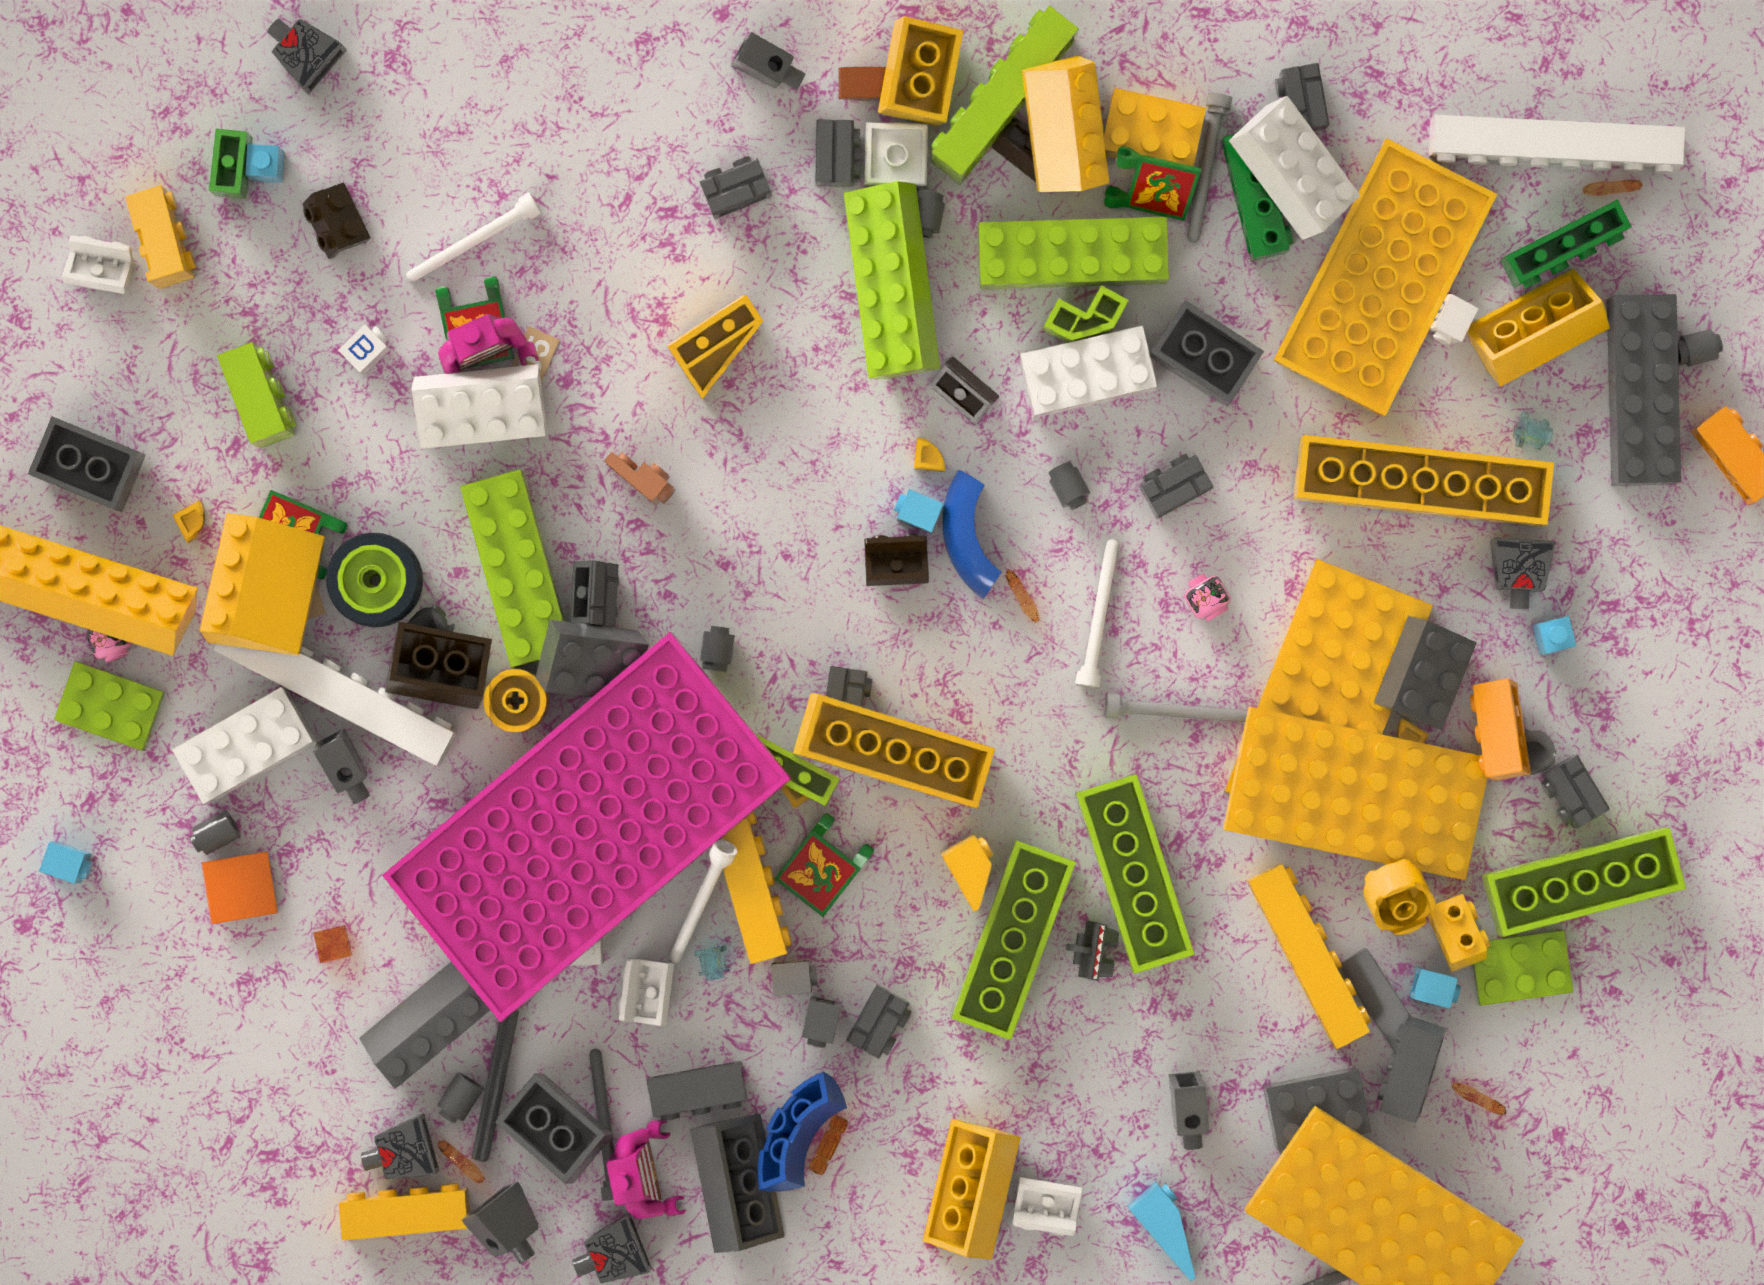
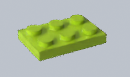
[54,661,165,751]
[1473,930,1574,1006]

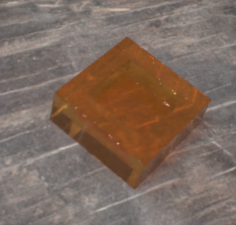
[313,925,352,963]

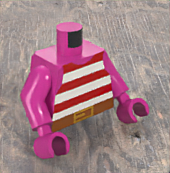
[438,314,538,374]
[606,1120,686,1219]

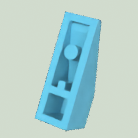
[1128,1182,1196,1281]

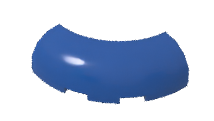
[942,470,1002,600]
[758,1072,847,1192]

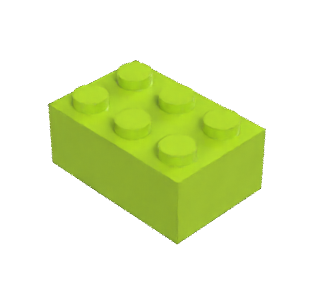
[217,342,297,449]

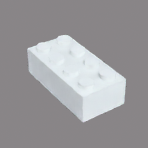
[1229,96,1361,240]
[1019,326,1157,418]
[412,364,547,449]
[172,687,318,804]

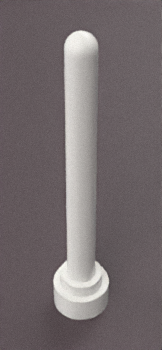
[406,193,542,282]
[1075,539,1118,688]
[669,839,737,963]

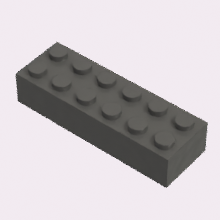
[1607,294,1681,486]

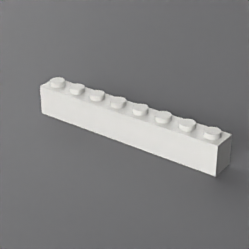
[1429,115,1685,174]
[214,644,457,766]

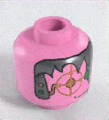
[1184,573,1231,622]
[86,629,132,663]

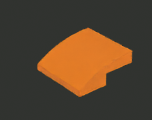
[201,851,278,924]

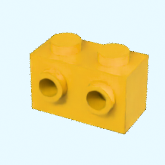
[1427,894,1490,972]

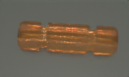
[809,1115,848,1175]

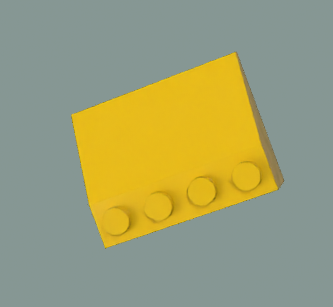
[200,513,325,656]

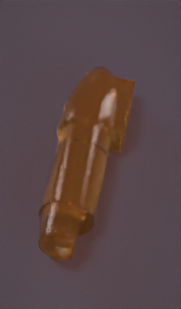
[1583,179,1643,196]
[1005,570,1040,623]
[1451,1082,1507,1115]
[438,1140,485,1183]

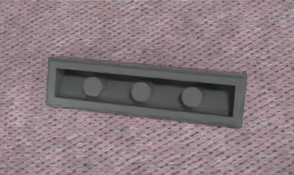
[1340,948,1411,1054]

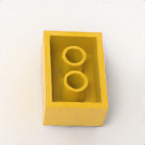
[878,16,964,127]
[1104,88,1206,166]

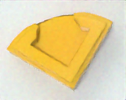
[914,437,945,472]
[172,500,205,543]
[1397,718,1429,743]

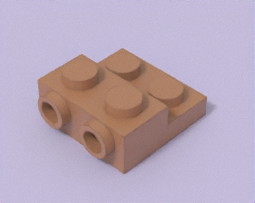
[604,452,675,506]

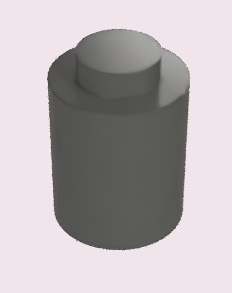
[190,810,241,855]
[437,1072,484,1123]

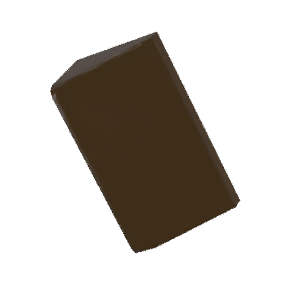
[992,117,1036,182]
[928,357,999,425]

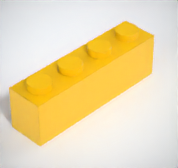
[339,1183,470,1241]

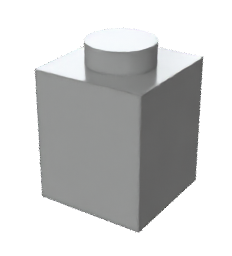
[771,960,817,996]

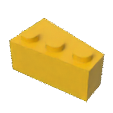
[125,185,197,289]
[667,294,763,399]

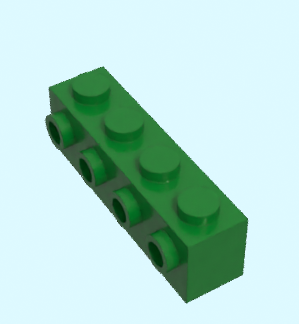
[1221,134,1293,262]
[1500,199,1632,289]

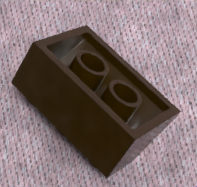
[385,622,492,709]

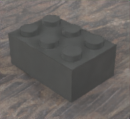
[1150,300,1264,407]
[28,416,146,512]
[1374,616,1477,730]
[535,619,649,697]
[1263,1067,1371,1150]
[495,1073,614,1184]

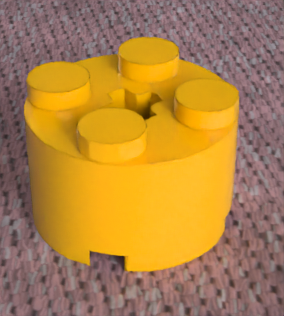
[483,669,550,732]
[1363,859,1435,935]

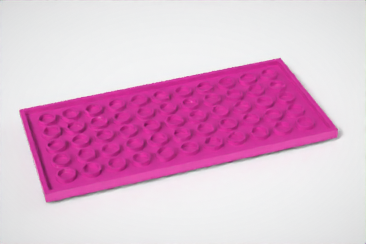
[382,632,792,1022]

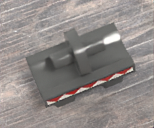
[1066,921,1119,981]

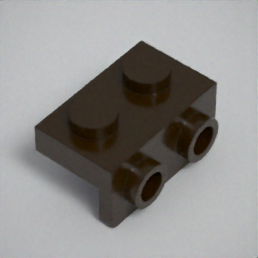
[302,182,370,259]
[864,534,929,586]

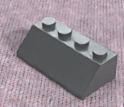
[359,962,490,1089]
[690,1114,784,1253]

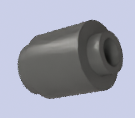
[918,190,945,238]
[1678,329,1723,367]
[1049,461,1090,510]
[700,626,735,672]

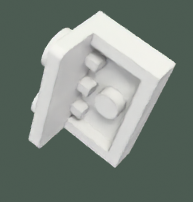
[62,236,134,294]
[618,958,674,1026]
[1013,1177,1082,1236]

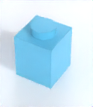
[245,144,285,183]
[894,489,944,534]
[1532,616,1576,655]
[39,841,93,884]
[1409,967,1461,1009]

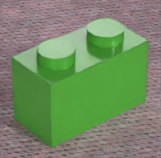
[209,128,253,199]

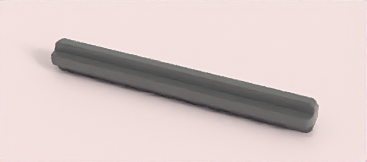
[472,1010,519,1162]

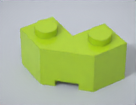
[1042,285,1129,343]

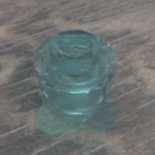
[1513,411,1553,450]
[694,945,730,981]

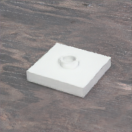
[864,122,928,187]

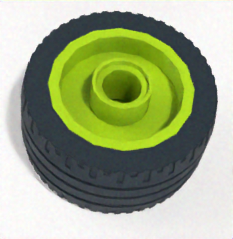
[326,532,423,627]

